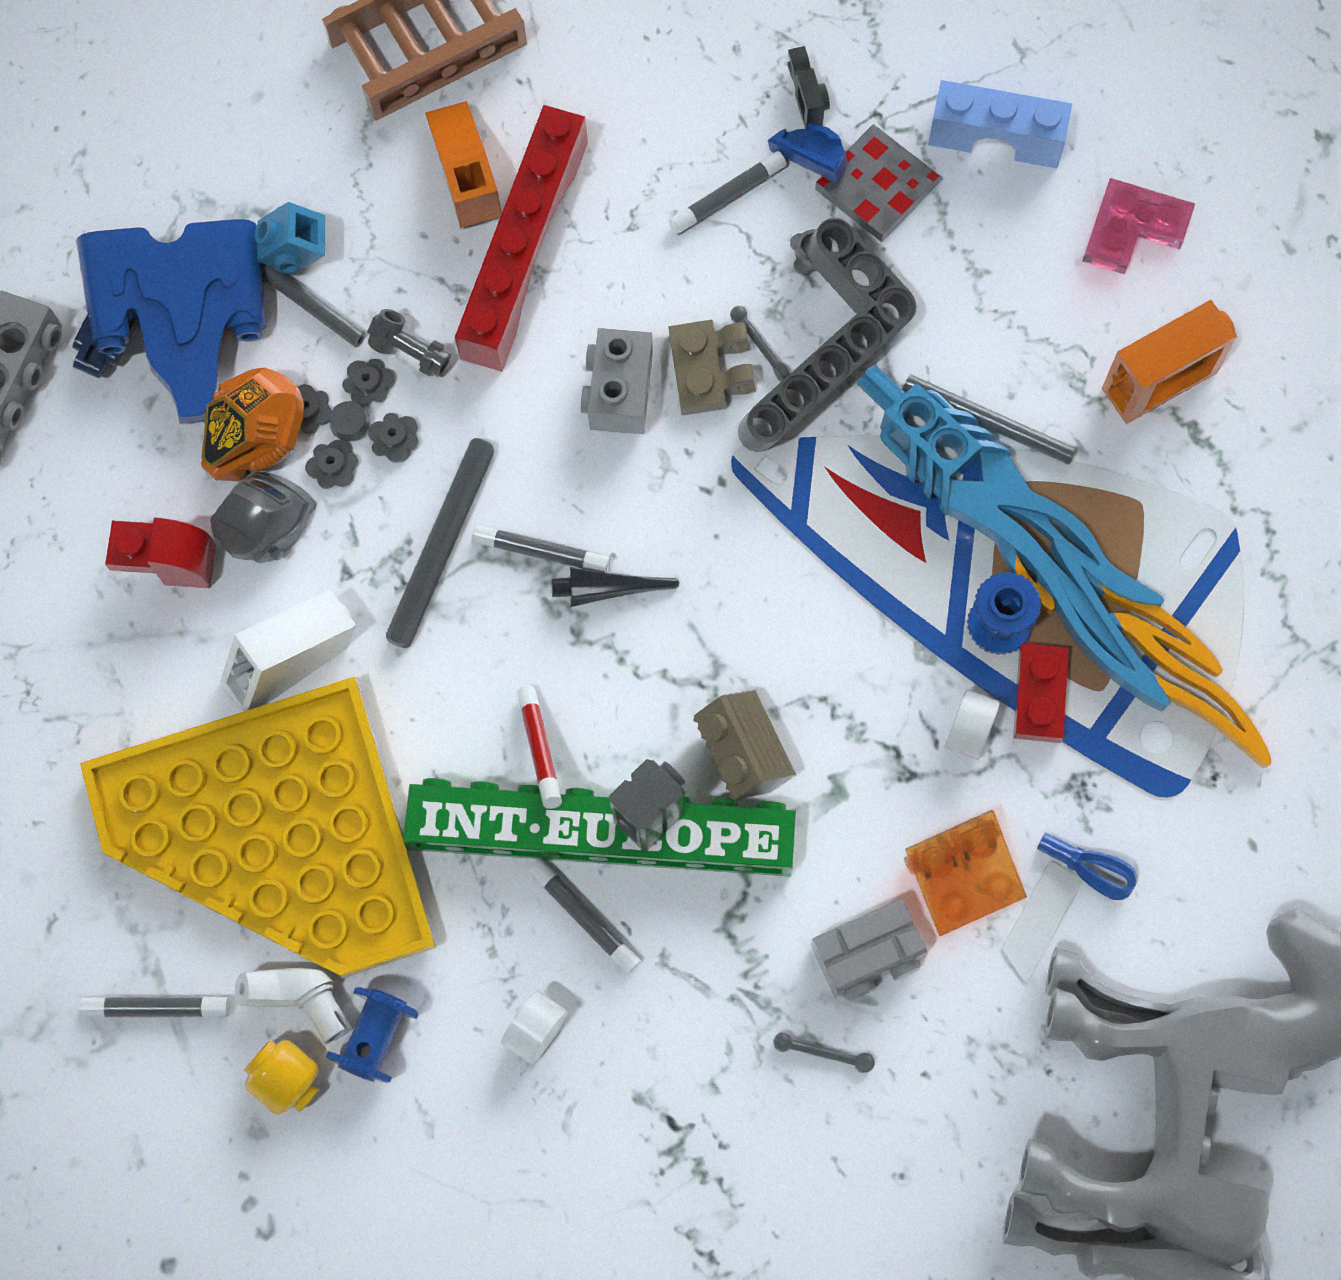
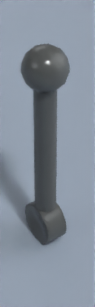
[730,306,790,382]
[773,1032,875,1073]

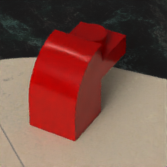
[105,517,216,588]

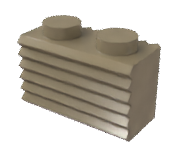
[693,690,796,800]

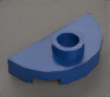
[767,123,847,183]

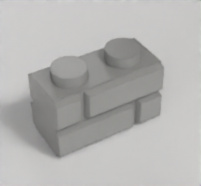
[810,898,927,1001]

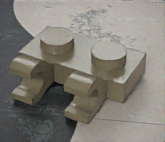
[668,319,756,415]

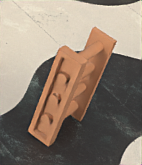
[322,0,527,121]

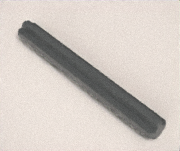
[386,438,494,648]

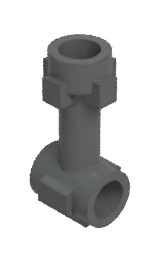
[367,309,451,377]

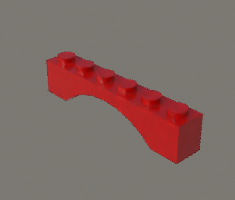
[454,104,588,372]

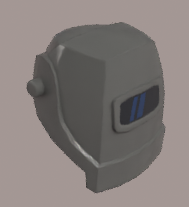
[210,472,316,563]

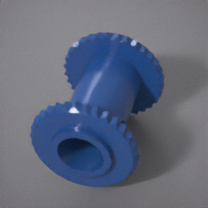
[967,572,1042,655]
[326,987,419,1084]

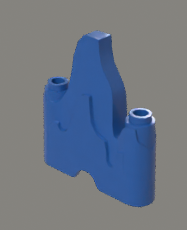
[76,219,266,424]

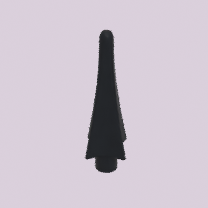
[551,567,680,607]

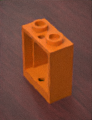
[1101,299,1237,424]

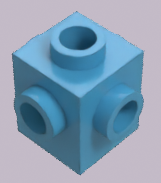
[255,202,325,274]

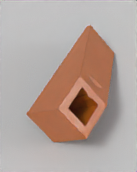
[425,101,502,228]

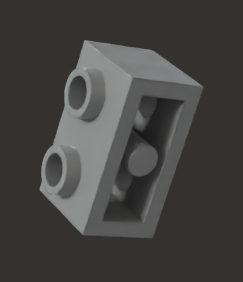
[581,328,653,434]

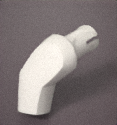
[235,968,352,1044]

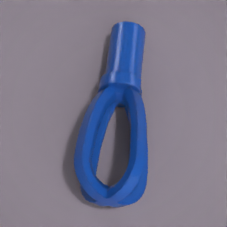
[1037,832,1137,900]

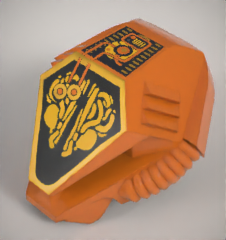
[201,367,304,481]

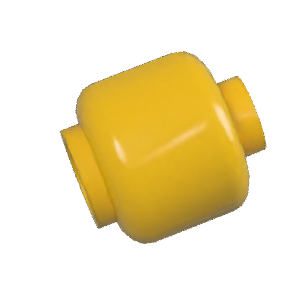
[243,1040,319,1115]

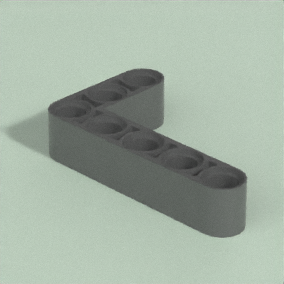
[738,218,917,452]

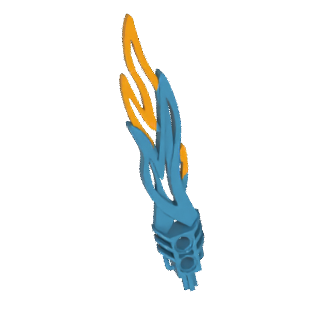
[857,365,1272,768]

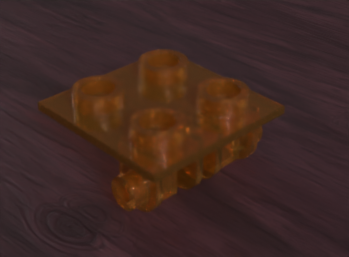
[903,810,1027,936]

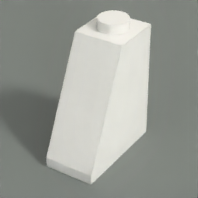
[220,589,356,712]

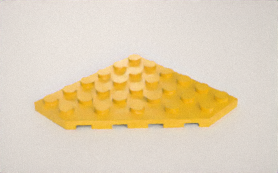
[80,676,436,978]

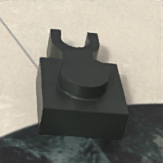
[787,46,830,129]

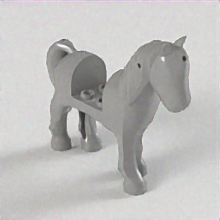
[1003,910,1341,1280]

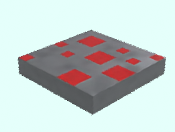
[815,124,940,242]

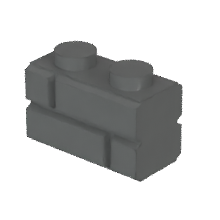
[609,759,686,851]

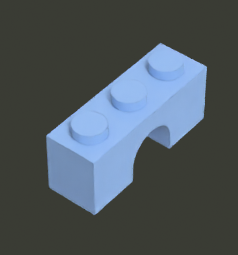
[928,80,1072,168]

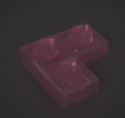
[1082,178,1195,274]

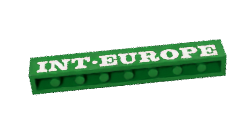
[403,778,796,877]

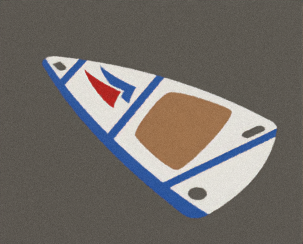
[731,435,1244,798]

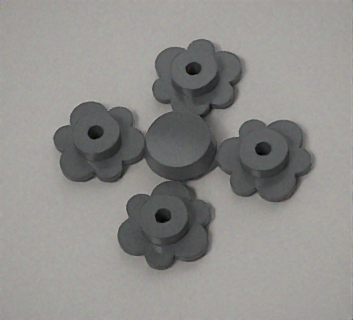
[298,359,419,489]

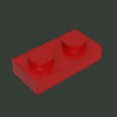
[1013,643,1069,743]

